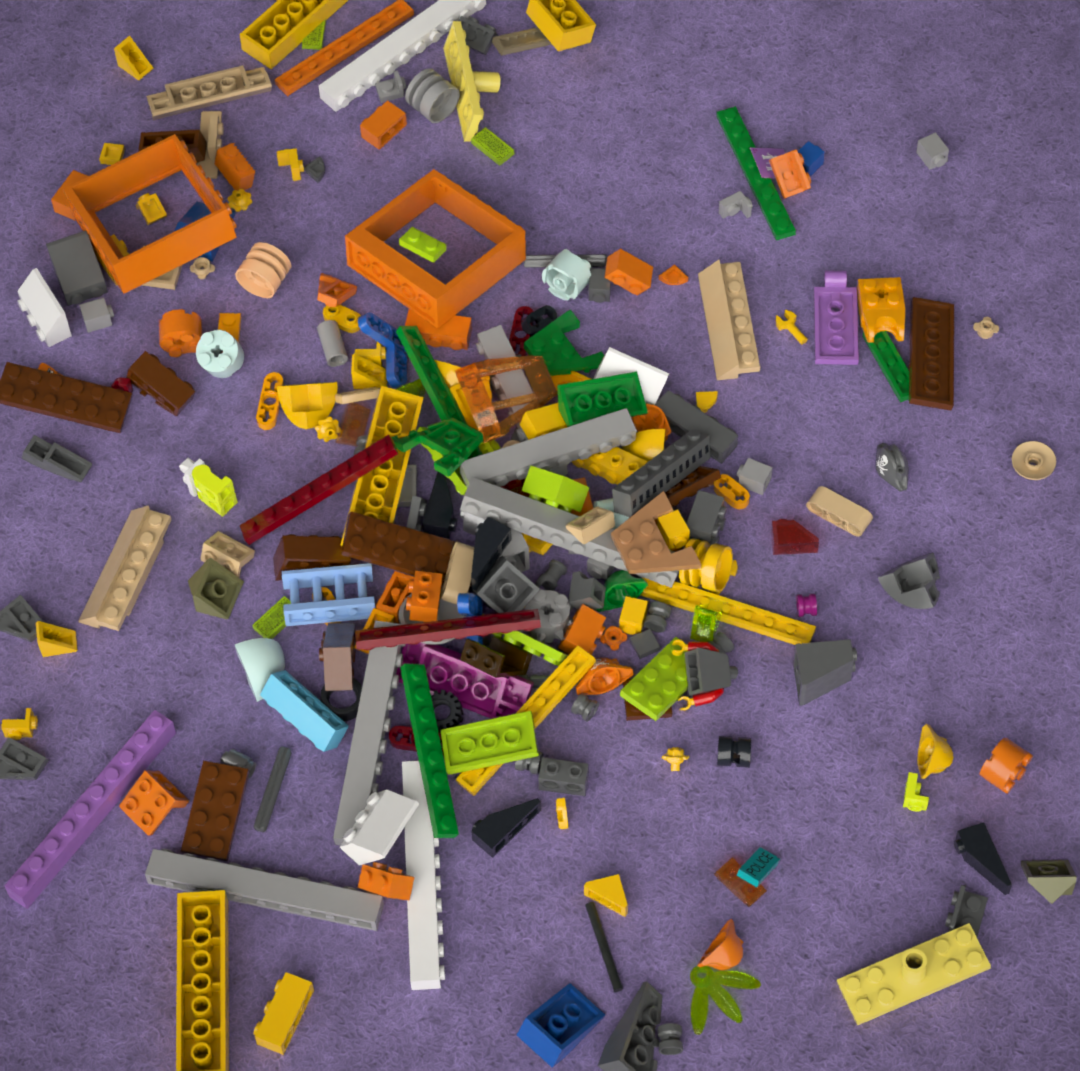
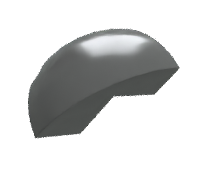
[878,552,940,609]

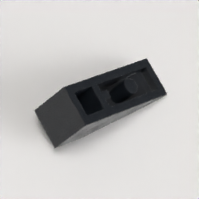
[422,471,457,539]
[471,517,512,591]
[471,798,541,858]
[954,822,1012,895]

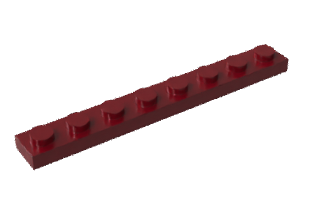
[240,435,399,545]
[355,609,541,650]

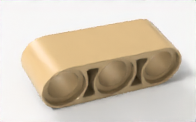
[806,486,873,537]
[440,541,474,605]

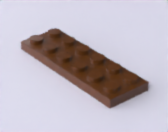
[909,297,954,411]
[0,362,132,433]
[341,511,473,591]

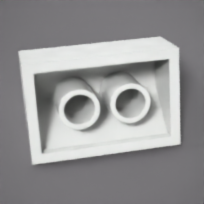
[17,268,72,347]
[594,347,669,405]
[340,790,419,865]

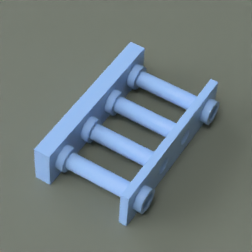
[282,563,375,626]

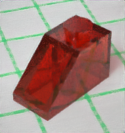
[771,519,819,555]

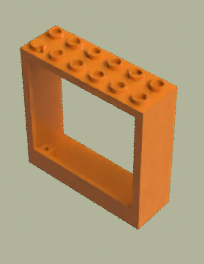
[63,134,237,294]
[345,169,526,329]

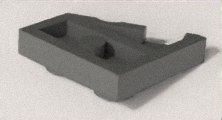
[407,496,428,532]
[0,594,43,642]
[0,737,49,780]

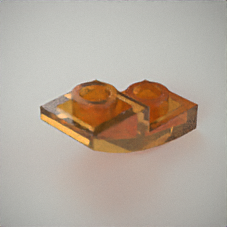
[714,857,767,907]

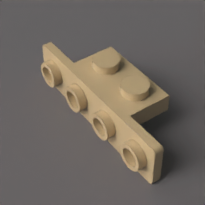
[197,111,224,179]

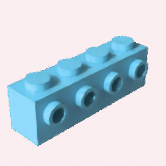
[260,670,349,752]

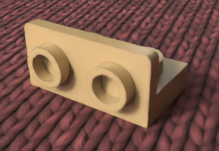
[201,531,255,577]

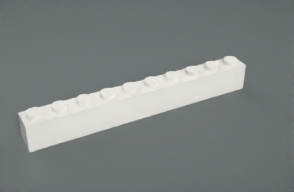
[319,0,486,112]
[402,761,445,990]

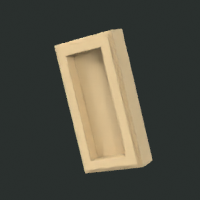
[335,387,380,404]

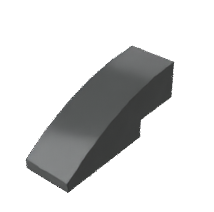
[22,435,92,482]

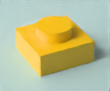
[99,143,125,165]

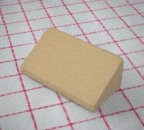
[566,507,615,544]

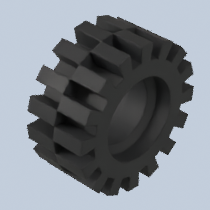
[431,690,464,732]

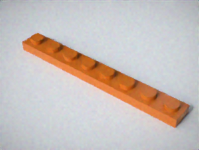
[275,0,414,96]

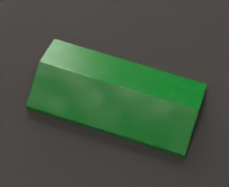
[557,372,648,427]

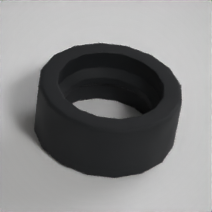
[321,677,362,721]

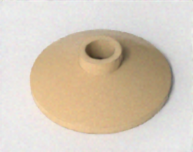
[1012,441,1056,480]

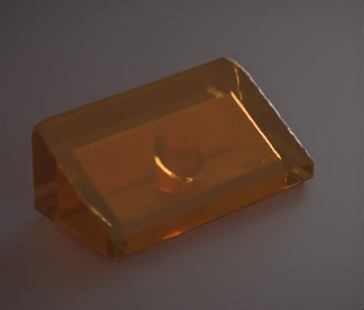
[335,402,370,447]

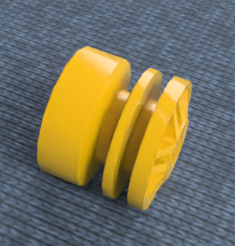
[679,538,733,593]

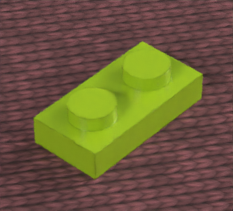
[399,227,446,263]

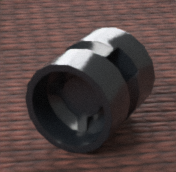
[717,736,751,768]

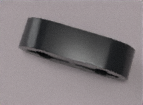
[521,305,557,335]

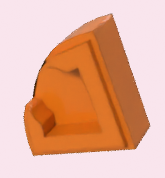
[659,264,688,285]

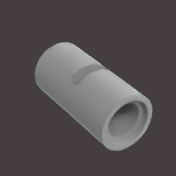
[317,320,348,367]

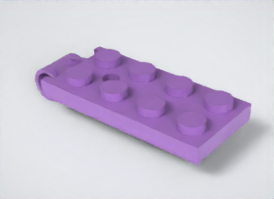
[814,270,859,365]

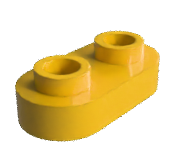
[323,305,361,333]

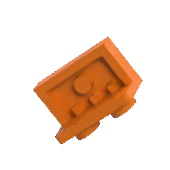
[769,149,811,199]

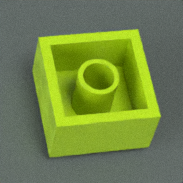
[521,466,590,513]

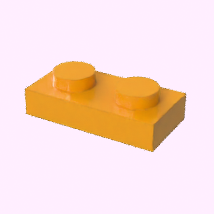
[218,313,241,353]

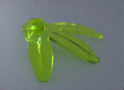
[690,966,761,1035]

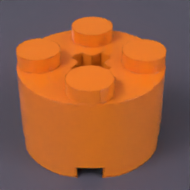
[159,309,202,358]
[979,737,1033,794]

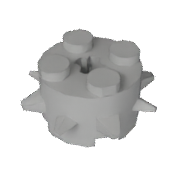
[520,589,574,643]

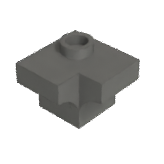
[568,571,606,611]

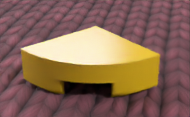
[696,391,718,413]
[556,798,568,829]

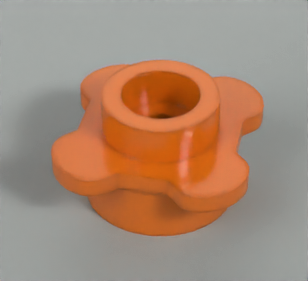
[600,626,627,651]

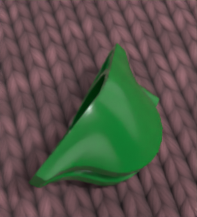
[596,570,648,612]

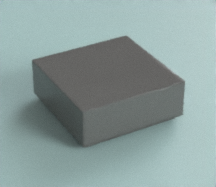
[630,629,660,659]

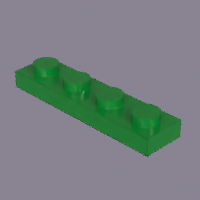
[862,331,909,403]

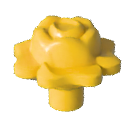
[227,189,252,212]
[315,416,341,442]
[662,747,689,771]

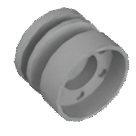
[405,69,460,123]

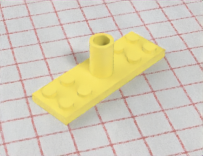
[443,21,500,142]
[837,923,991,1025]

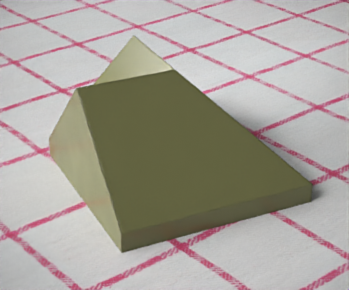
[188,558,244,620]
[1021,860,1077,904]

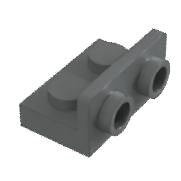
[458,16,499,55]
[945,884,988,937]

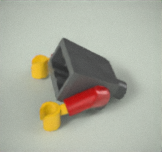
[672,639,738,711]

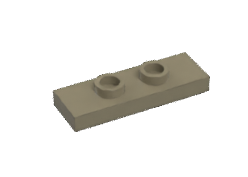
[492,27,551,56]

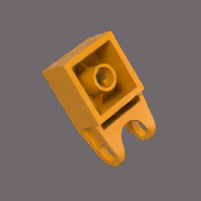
[857,277,905,343]

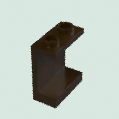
[460,636,533,678]

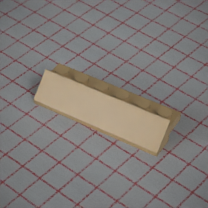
[146,65,272,120]
[698,259,760,380]
[78,505,171,631]

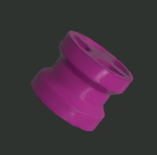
[796,593,817,617]

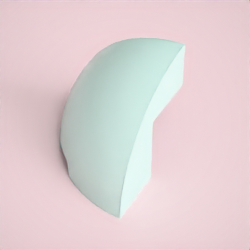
[235,638,285,702]

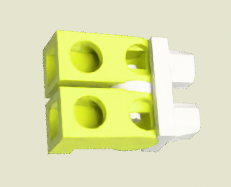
[179,458,238,517]

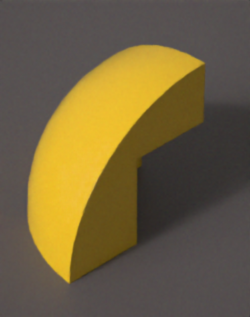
[277,382,338,429]
[621,429,665,462]

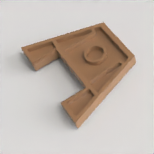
[611,491,701,574]

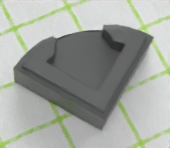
[304,156,325,183]

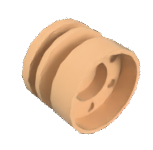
[235,242,291,299]

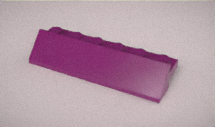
[396,642,534,719]

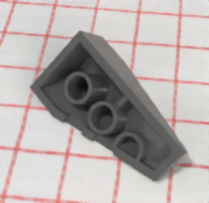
[598,981,662,1071]

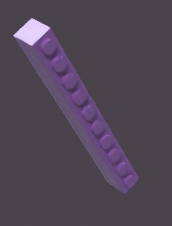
[4,710,176,909]

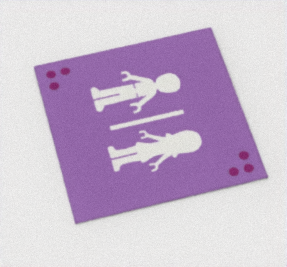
[750,147,785,178]

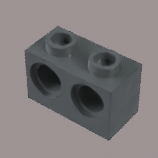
[538,757,589,796]

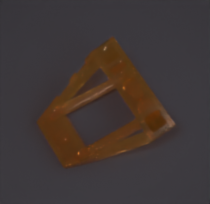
[454,356,558,444]

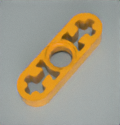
[256,372,284,430]

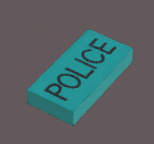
[737,847,780,887]

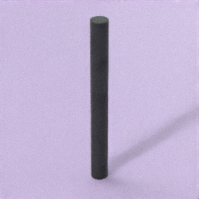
[585,902,623,992]

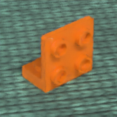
[119,770,190,836]

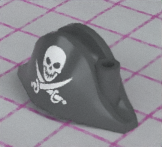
[875,443,909,492]

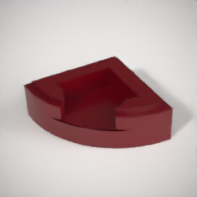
[111,377,133,393]

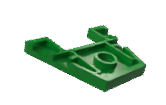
[524,310,605,376]
[391,418,484,477]

